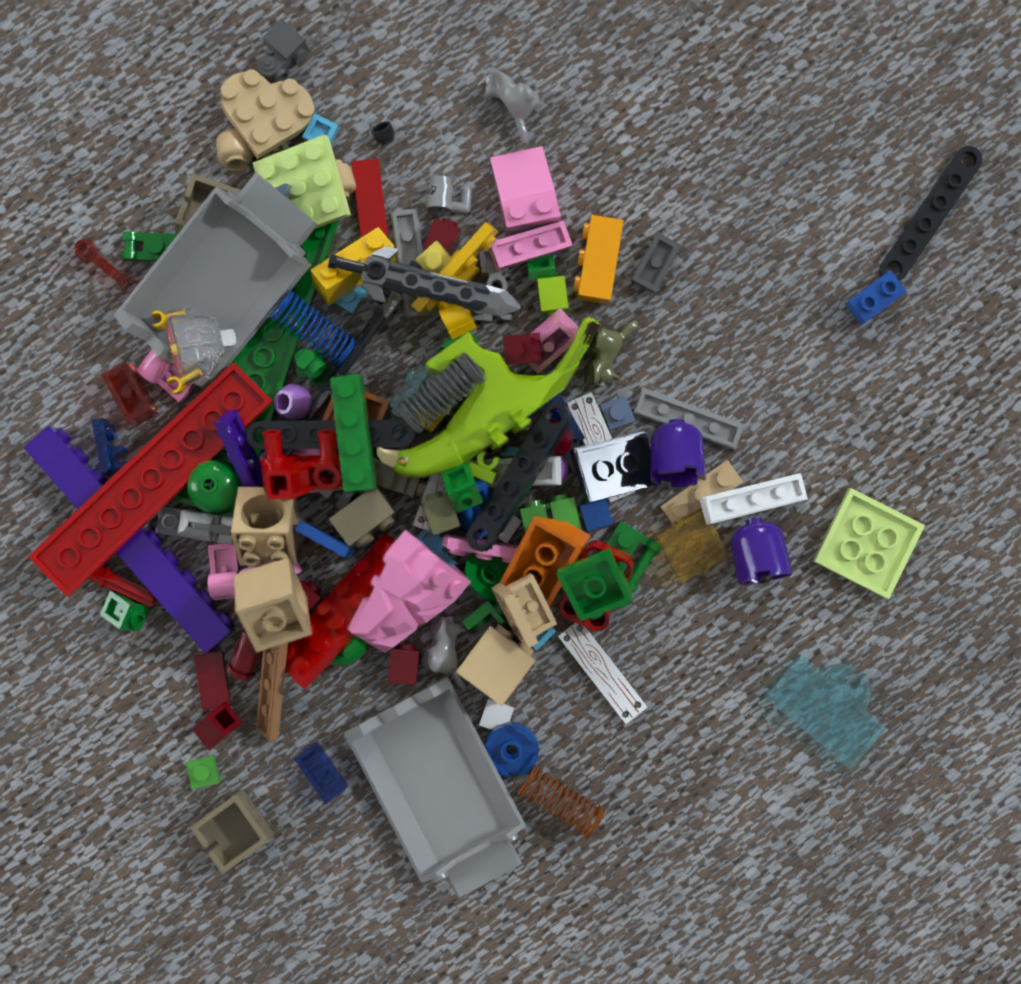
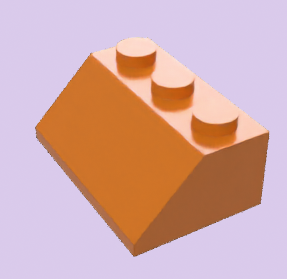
[500,516,591,608]

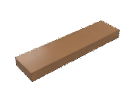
[256,642,288,742]

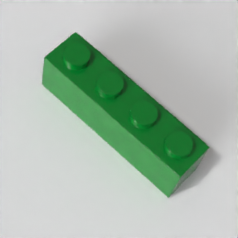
[330,374,377,494]

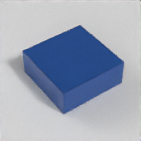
[579,498,613,531]

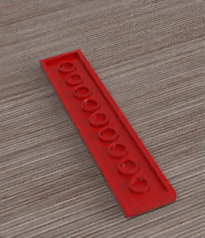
[28,362,274,597]

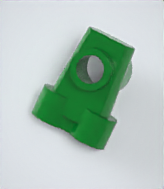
[293,347,326,380]

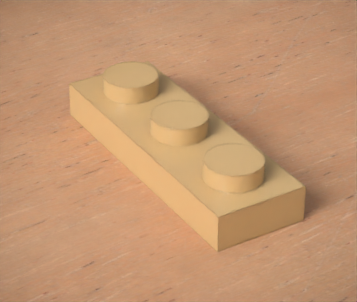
[660,460,743,529]

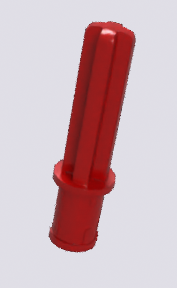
[89,567,157,608]

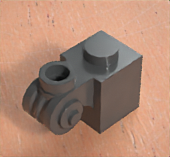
[257,18,308,82]

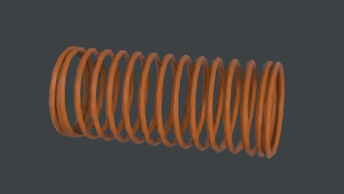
[517,765,605,840]

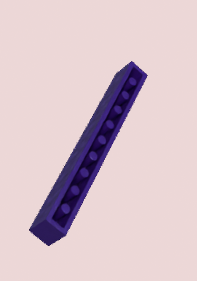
[23,425,235,654]

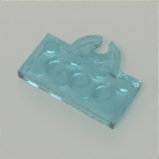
[764,654,886,770]

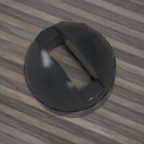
[371,121,395,145]

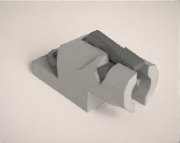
[155,507,234,545]

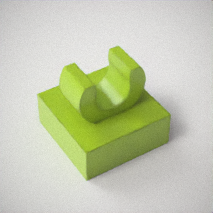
[469,450,499,484]

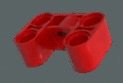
[559,540,633,632]

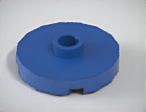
[484,722,539,777]

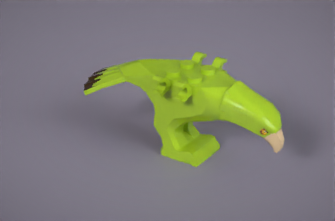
[376,317,600,478]

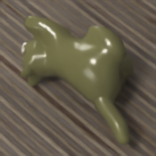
[584,321,638,386]

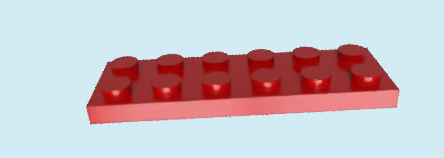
[285,532,395,690]

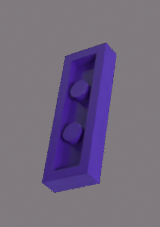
[214,409,263,487]

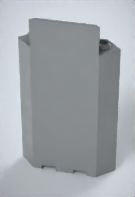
[113,172,318,388]
[344,677,526,898]

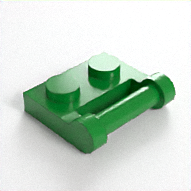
[607,521,663,593]

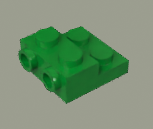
[557,549,633,622]

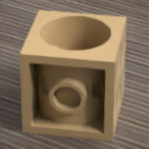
[231,487,301,567]
[234,557,312,652]
[456,624,536,706]

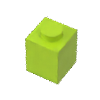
[537,276,568,319]

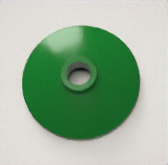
[464,553,510,600]

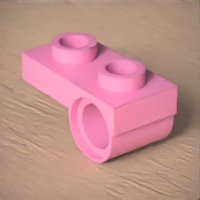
[137,349,196,402]
[208,544,240,600]

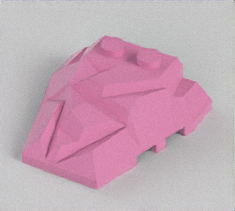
[348,530,471,653]

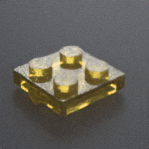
[655,508,729,583]

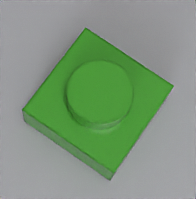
[186,755,221,789]

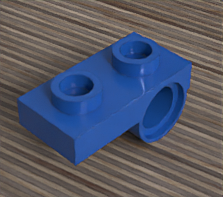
[845,270,907,325]

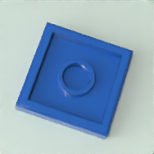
[295,521,355,558]

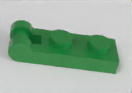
[121,231,177,262]

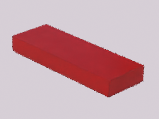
[352,158,389,239]

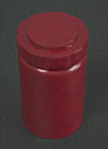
[227,628,263,681]

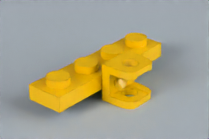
[411,222,498,313]

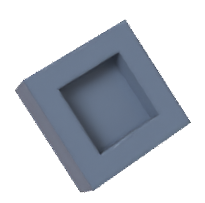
[600,396,635,431]

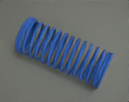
[270,290,357,367]

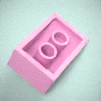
[490,146,561,235]

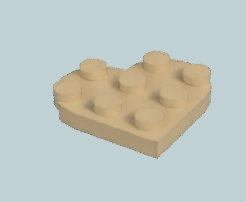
[221,69,314,159]

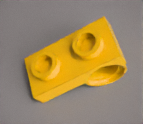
[438,302,477,340]

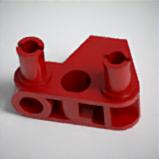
[260,429,343,499]

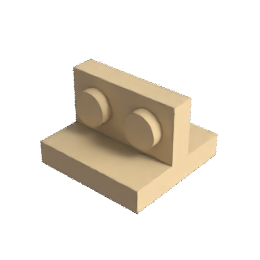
[491,573,557,648]

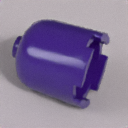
[650,419,706,487]
[731,518,792,585]

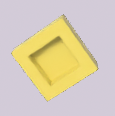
[415,241,453,274]

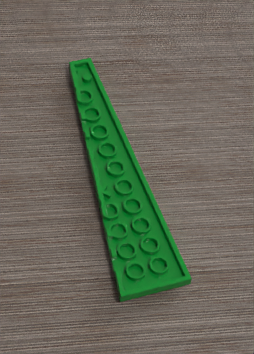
[172,220,340,517]

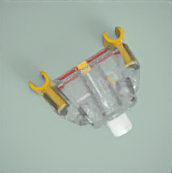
[151,306,236,395]

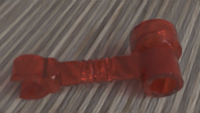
[74,239,138,294]

